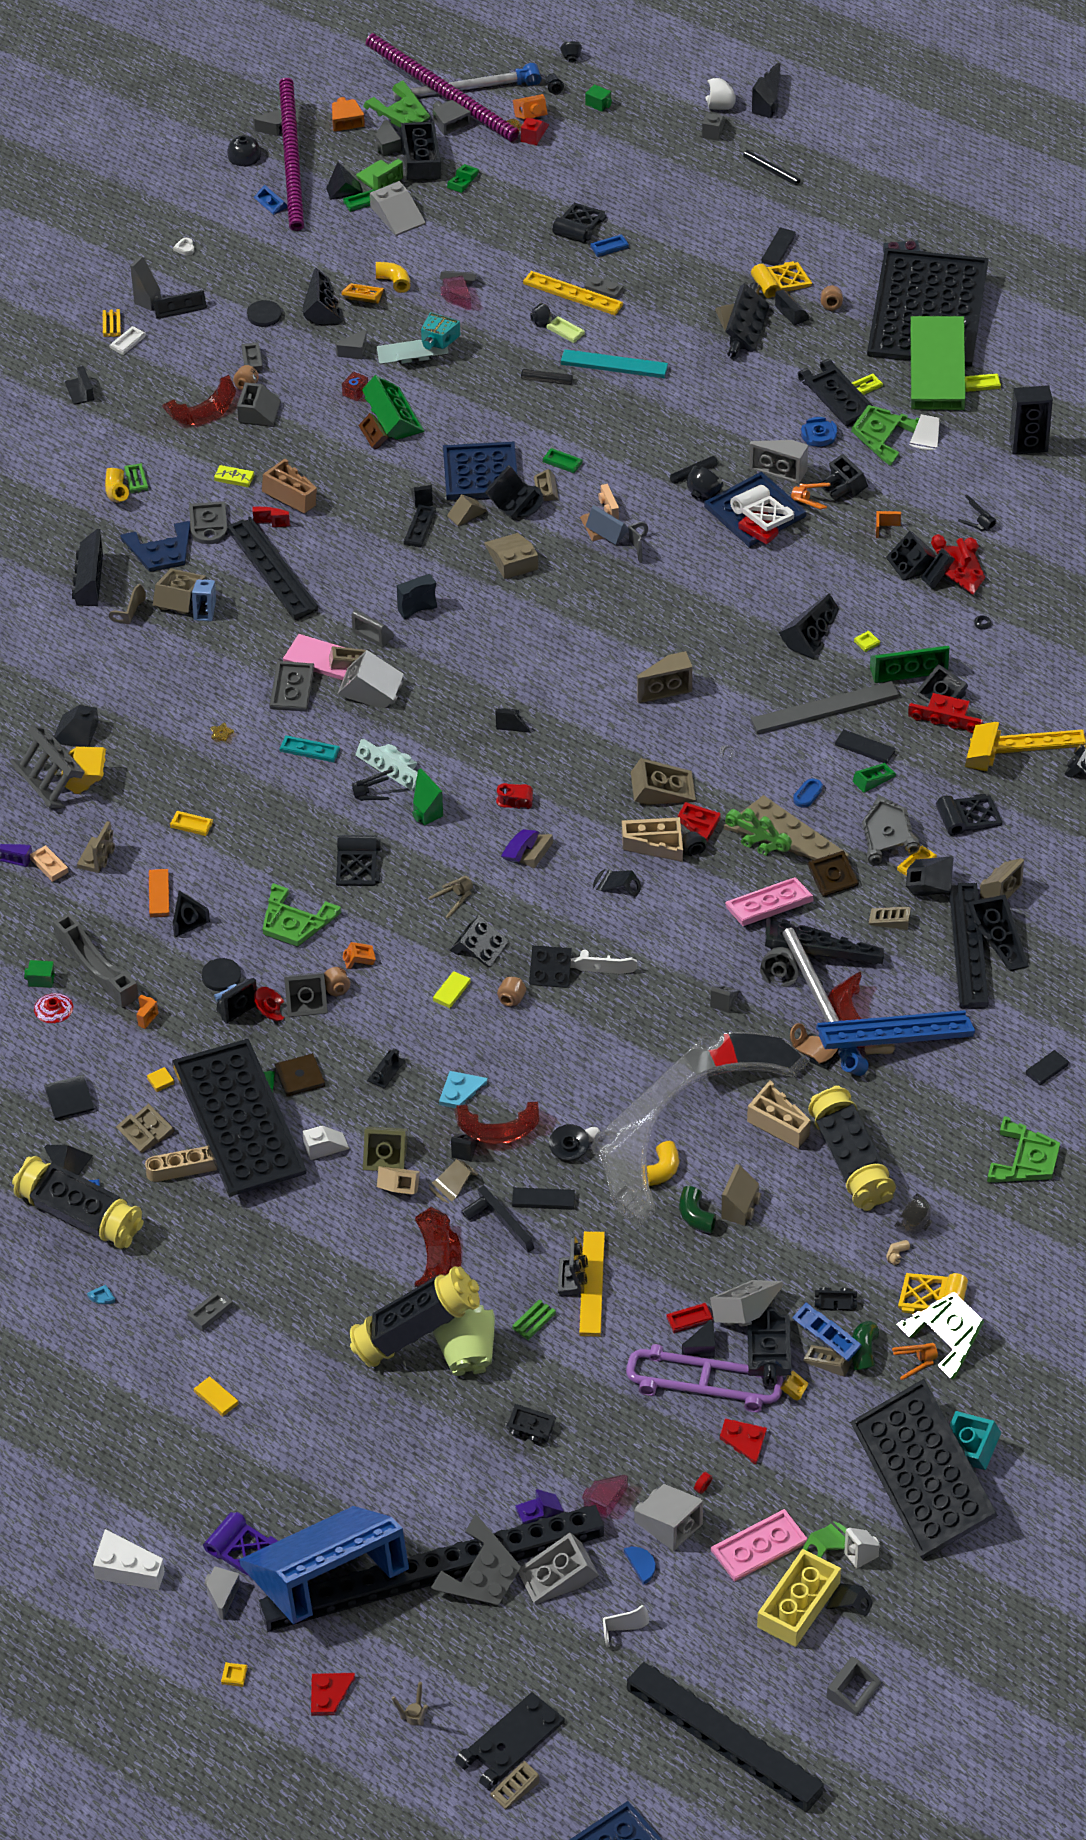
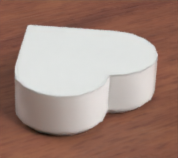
[173,238,194,256]

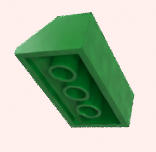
[362,375,425,440]
[870,646,950,683]

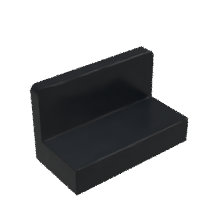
[65,366,94,405]

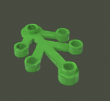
[725,808,792,856]

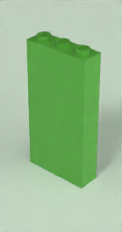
[910,316,965,410]

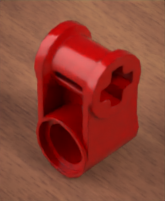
[496,783,533,809]

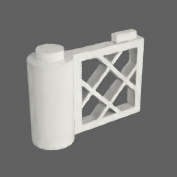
[730,485,794,531]

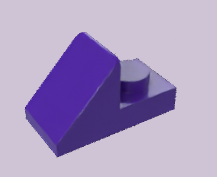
[515,1489,564,1524]

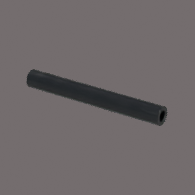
[743,150,801,186]

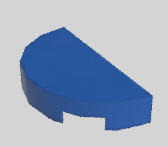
[624,1547,655,1585]

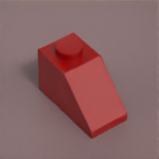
[521,117,549,146]

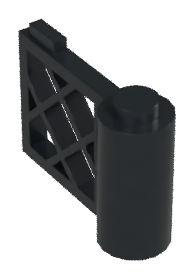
[552,202,607,243]
[936,794,1003,836]
[336,835,381,886]

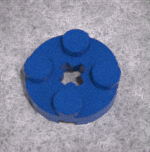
[801,417,837,447]

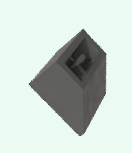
[237,382,281,426]

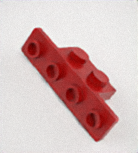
[908,693,983,733]

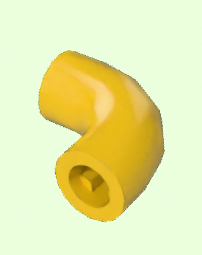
[376,262,410,293]
[105,468,129,503]
[642,1141,679,1186]

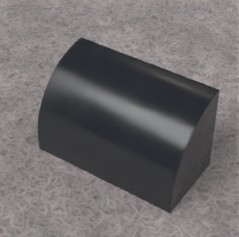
[775,290,809,326]

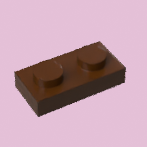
[358,413,388,449]

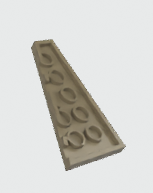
[724,795,849,860]

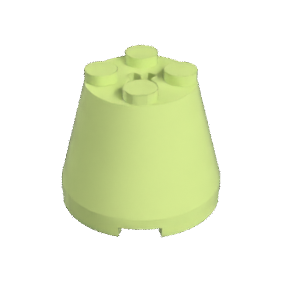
[433,1305,495,1376]

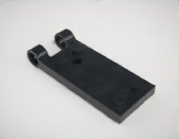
[798,358,873,426]
[455,1692,565,1790]

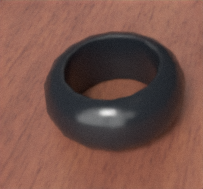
[974,615,991,630]

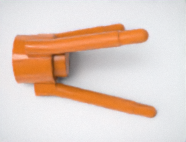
[791,483,831,510]
[892,1342,938,1380]

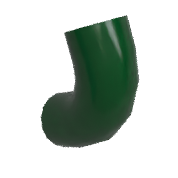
[679,1186,716,1234]
[852,1321,879,1370]

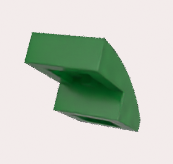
[447,164,479,193]

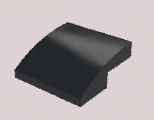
[44,1075,94,1120]

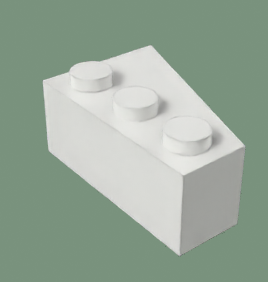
[93,1529,165,1590]

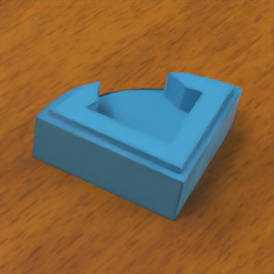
[87,1284,115,1304]

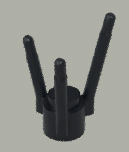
[958,494,997,531]
[351,769,394,801]

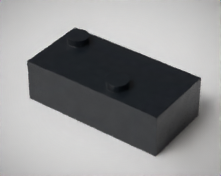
[400,122,441,180]
[1009,385,1053,455]

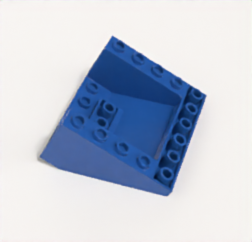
[239,1506,409,1624]

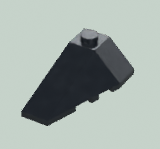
[752,63,781,118]
[303,268,343,324]
[779,593,839,658]
[968,895,1029,971]

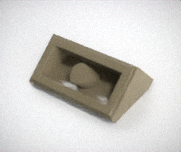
[534,469,559,501]
[520,834,553,868]

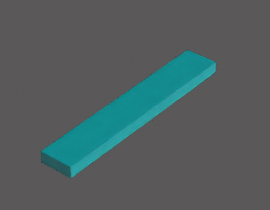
[561,349,668,379]

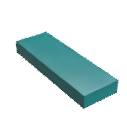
[279,735,340,763]

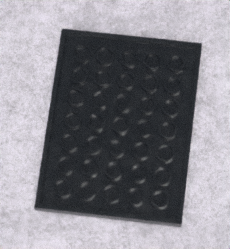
[867,248,989,367]

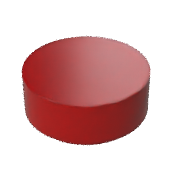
[694,1472,713,1494]

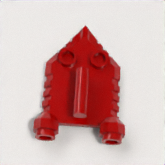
[931,534,985,595]

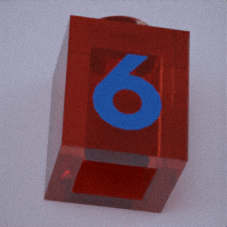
[342,371,368,401]

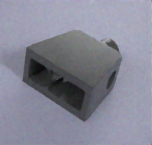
[432,100,471,135]

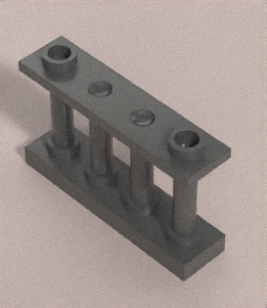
[10,725,85,809]

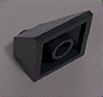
[54,705,99,747]

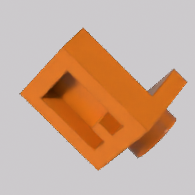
[343,942,376,969]
[137,995,158,1029]

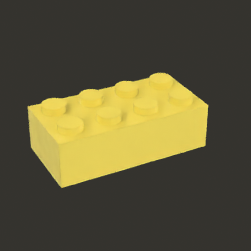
[757,1549,841,1647]

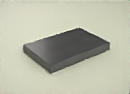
[270,661,315,711]

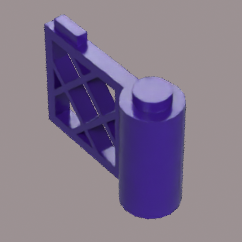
[203,1512,278,1577]

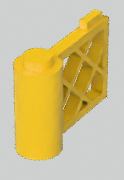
[751,261,812,298]
[898,1273,968,1314]

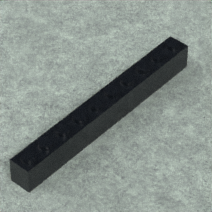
[627,1662,824,1813]

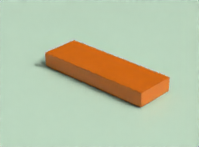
[149,869,169,917]

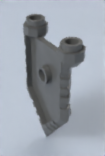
[862,795,920,865]

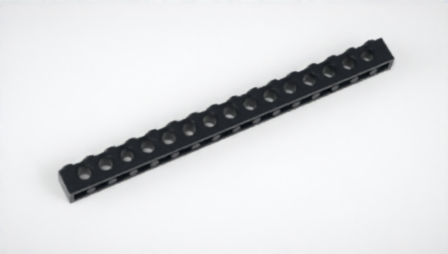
[259,1505,604,1632]

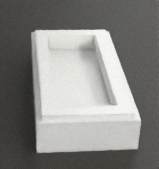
[110,326,146,355]

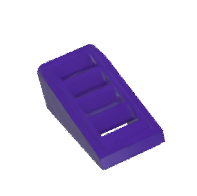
[0,844,32,867]

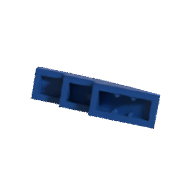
[792,1303,862,1361]

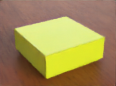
[854,631,880,652]

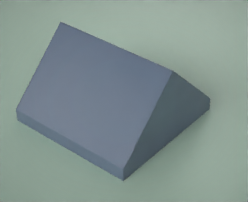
[585,505,629,545]

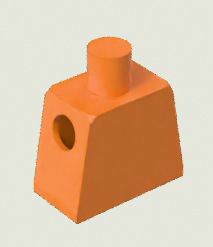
[512,94,548,119]
[332,97,365,131]

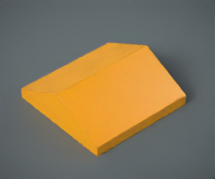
[341,283,384,304]

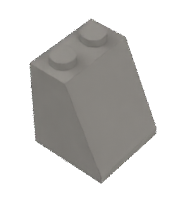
[338,650,403,708]
[634,1484,703,1551]

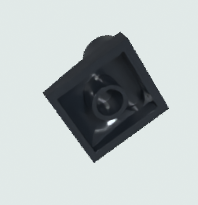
[915,664,968,703]
[216,978,257,1024]

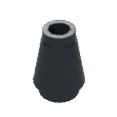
[547,73,564,95]

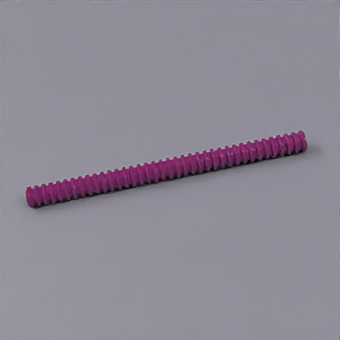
[366,33,519,142]
[279,78,304,231]

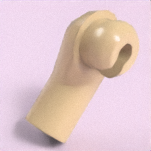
[865,1044,895,1055]
[886,1240,910,1265]

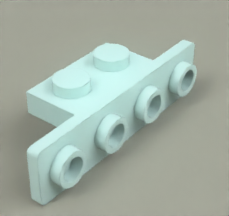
[377,340,448,364]
[356,739,418,791]

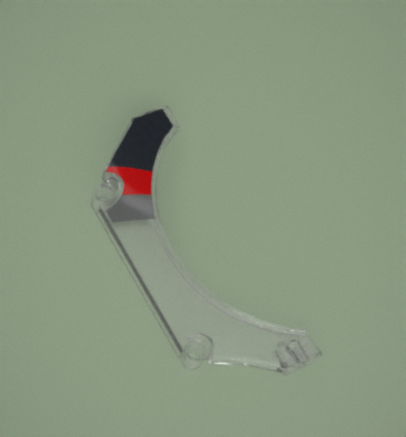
[590,1032,809,1228]

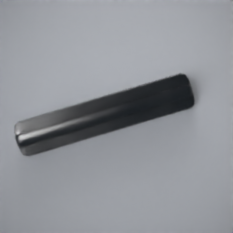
[521,369,573,385]
[670,456,718,484]

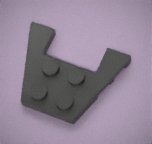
[430,1514,521,1605]

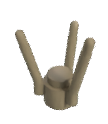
[428,876,473,919]
[391,1682,428,1726]

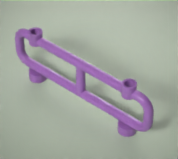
[626,1344,784,1413]

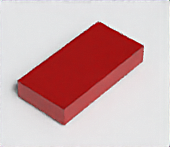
[666,1303,713,1333]

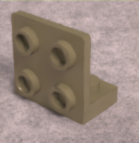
[77,821,115,873]

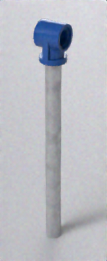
[393,63,542,101]
[783,928,869,1076]

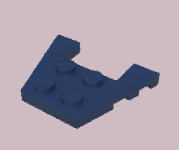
[120,521,190,572]

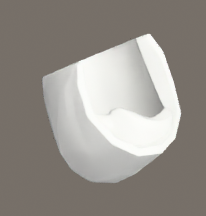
[705,78,736,110]

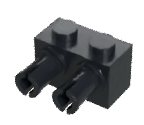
[818,454,868,501]

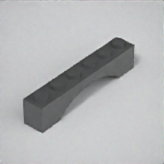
[53,913,138,1008]

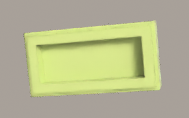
[547,316,585,343]

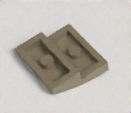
[116,1103,175,1153]

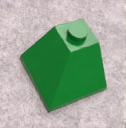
[412,768,444,826]

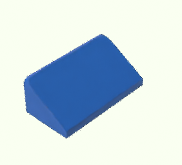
[254,185,288,215]

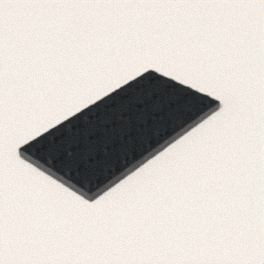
[172,1038,307,1197]
[850,1379,998,1560]

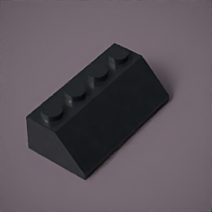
[72,529,103,606]

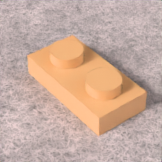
[598,484,619,519]
[30,845,68,882]

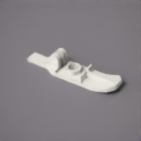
[570,950,637,974]

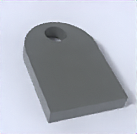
[189,501,227,544]

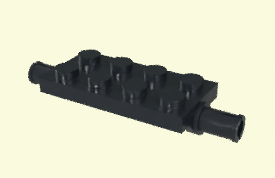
[725,282,770,359]
[747,1299,791,1386]

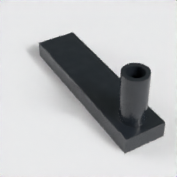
[461,1185,535,1253]

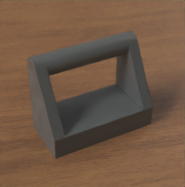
[352,610,394,647]
[827,1656,881,1716]

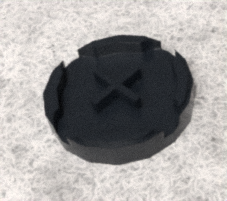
[247,300,282,327]
[202,958,241,992]

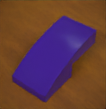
[501,829,539,862]

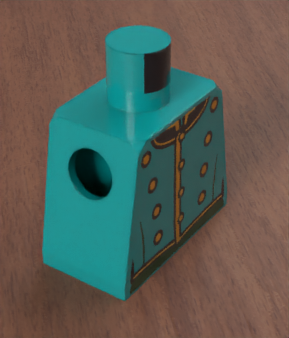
[421,312,461,350]

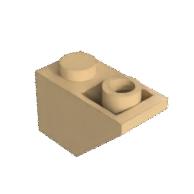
[377,1166,420,1194]

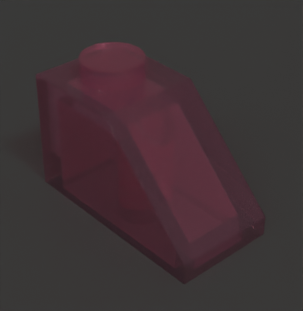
[440,275,471,310]
[582,1474,628,1519]

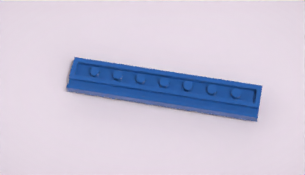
[815,1010,975,1049]

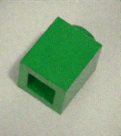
[585,84,612,112]
[24,960,55,988]

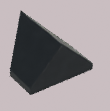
[326,162,363,200]
[495,708,532,733]
[172,890,210,937]
[44,1144,93,1175]

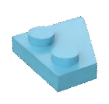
[439,1071,487,1109]

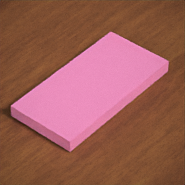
[283,634,354,680]
[725,877,813,926]
[711,1509,807,1582]

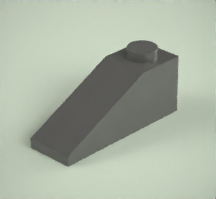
[130,256,161,311]

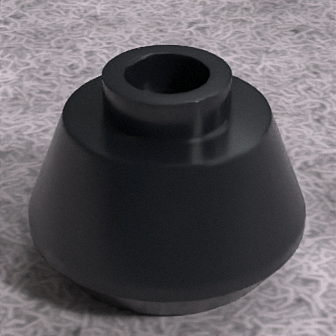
[560,41,582,61]
[530,303,552,326]
[682,831,707,856]

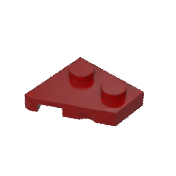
[678,802,721,842]

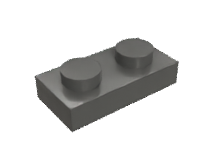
[440,270,477,284]
[584,275,623,299]
[241,342,263,371]
[187,1290,233,1331]

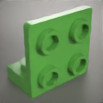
[356,159,404,191]

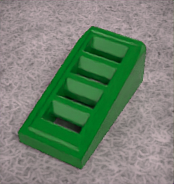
[852,763,896,793]

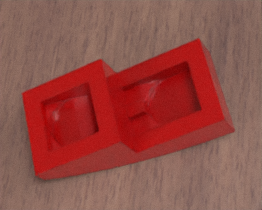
[252,506,290,527]

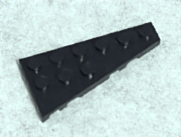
[765,916,884,965]

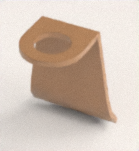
[790,1023,838,1063]

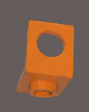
[876,511,901,538]

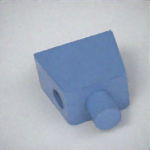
[192,579,216,621]

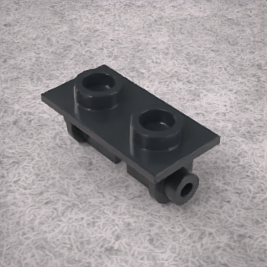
[367,1048,405,1089]
[814,1287,857,1310]

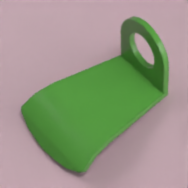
[803,1522,847,1558]

